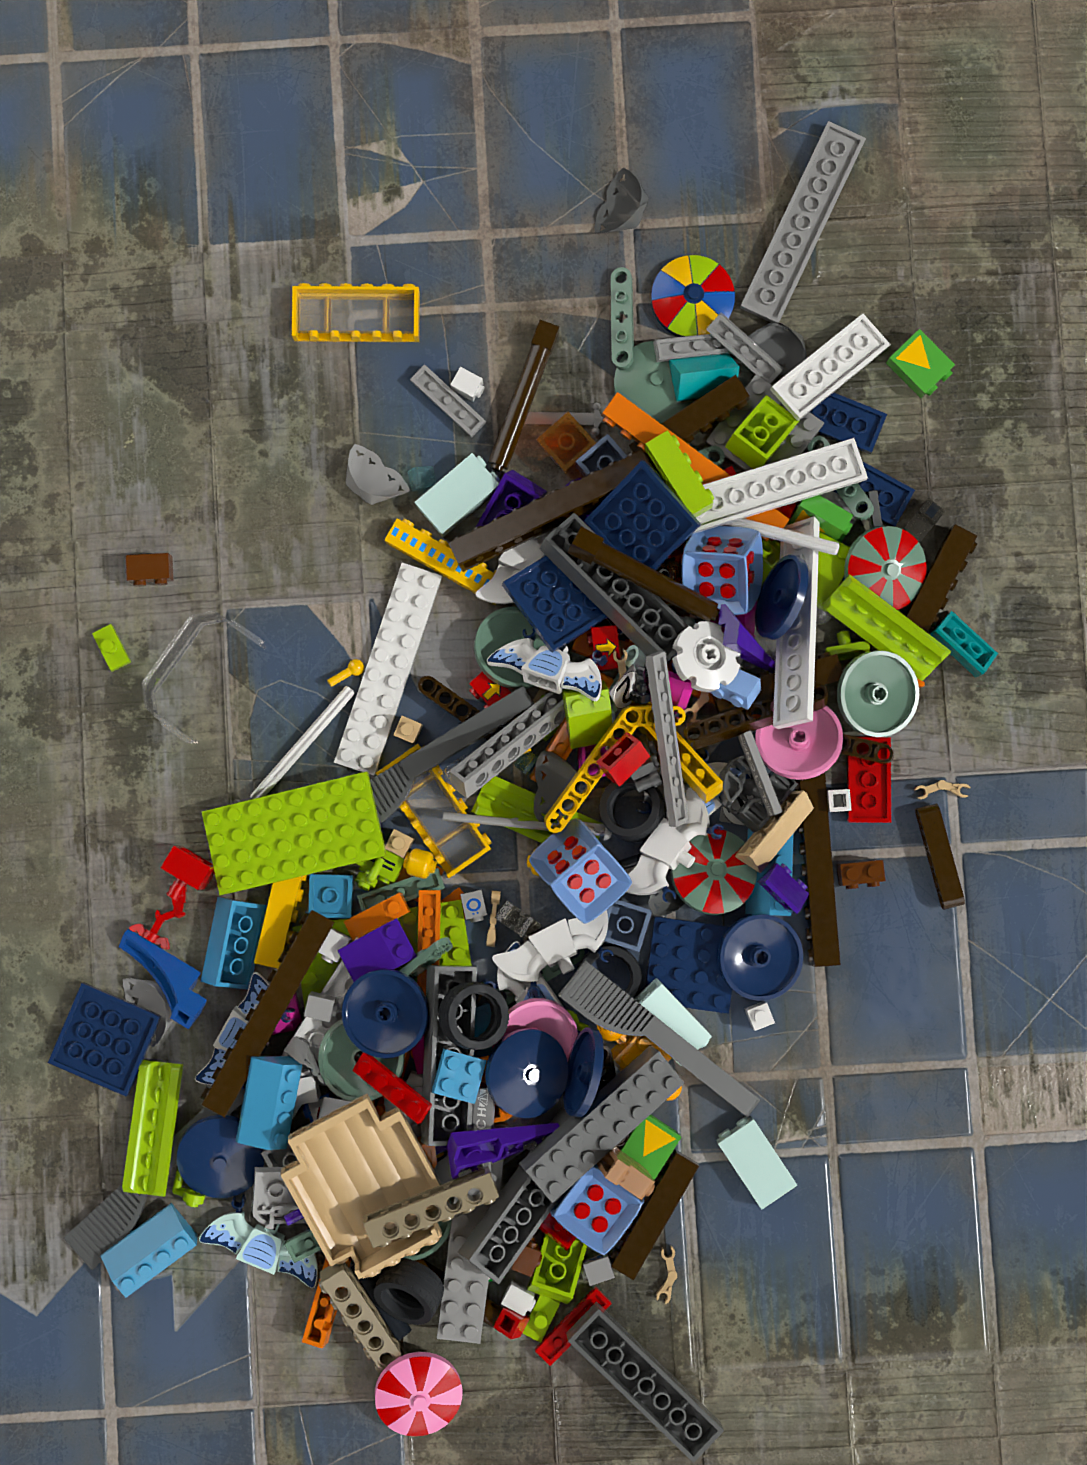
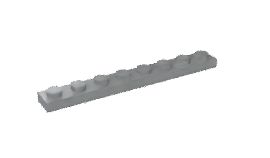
[645,651,688,827]

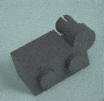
[631,734,663,793]

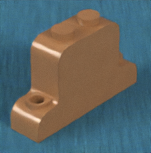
[596,1146,655,1200]

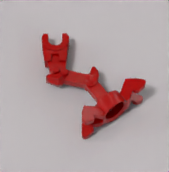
[129,885,187,950]

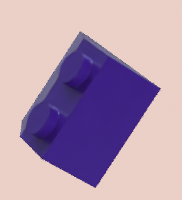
[476,470,547,527]
[757,863,809,914]
[337,918,417,982]

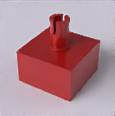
[160,845,215,901]

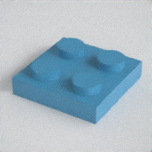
[308,874,353,918]
[431,1049,487,1104]

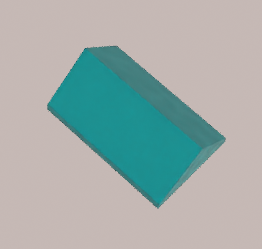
[668,354,739,402]
[929,611,998,678]

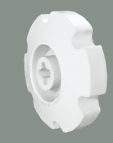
[672,621,740,692]

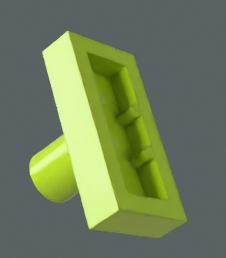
[92,624,131,672]
[825,631,870,661]
[523,1295,560,1343]

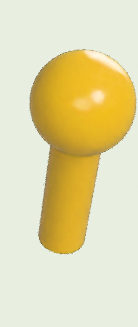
[327,659,364,687]

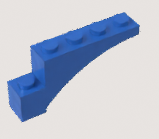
[119,929,207,1029]

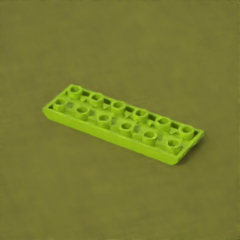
[823,574,951,681]
[471,776,603,843]
[122,1060,183,1197]

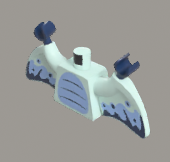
[199,1194,318,1288]

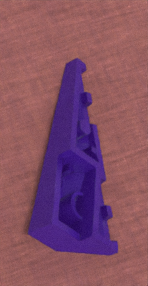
[718,604,776,673]
[447,1123,559,1180]

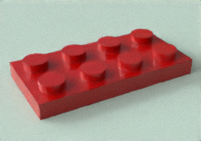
[847,737,891,823]

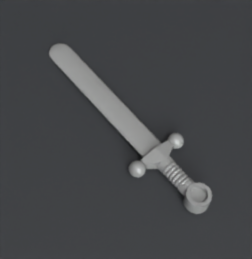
[525,402,604,436]

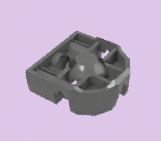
[719,755,798,832]

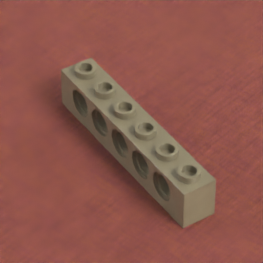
[363,1166,499,1248]
[319,1263,407,1375]

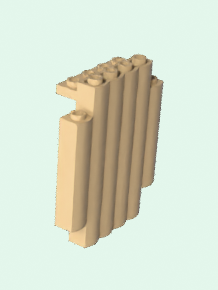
[280,1094,449,1279]

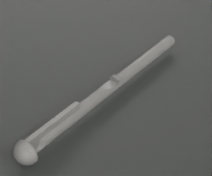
[443,812,612,841]

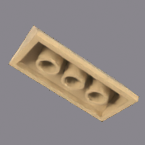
[735,790,814,873]

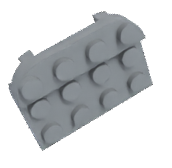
[252,1167,307,1229]

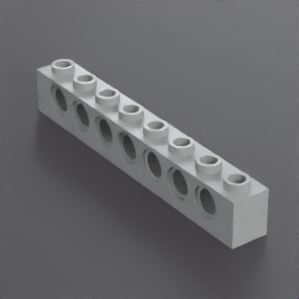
[449,691,565,799]

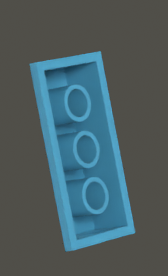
[745,828,793,916]
[201,897,267,989]
[236,1056,302,1150]
[101,1203,198,1298]

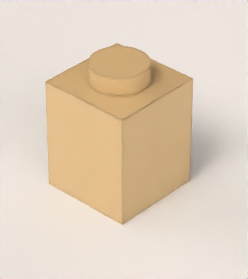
[394,716,423,745]
[385,829,415,858]

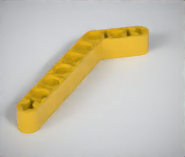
[544,705,686,833]

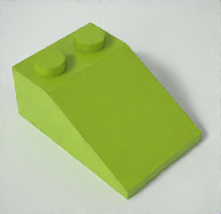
[725,395,800,469]
[817,532,850,612]
[562,680,612,749]
[527,1234,587,1304]

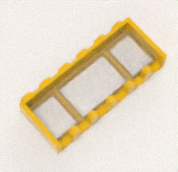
[292,283,420,342]
[376,744,492,878]

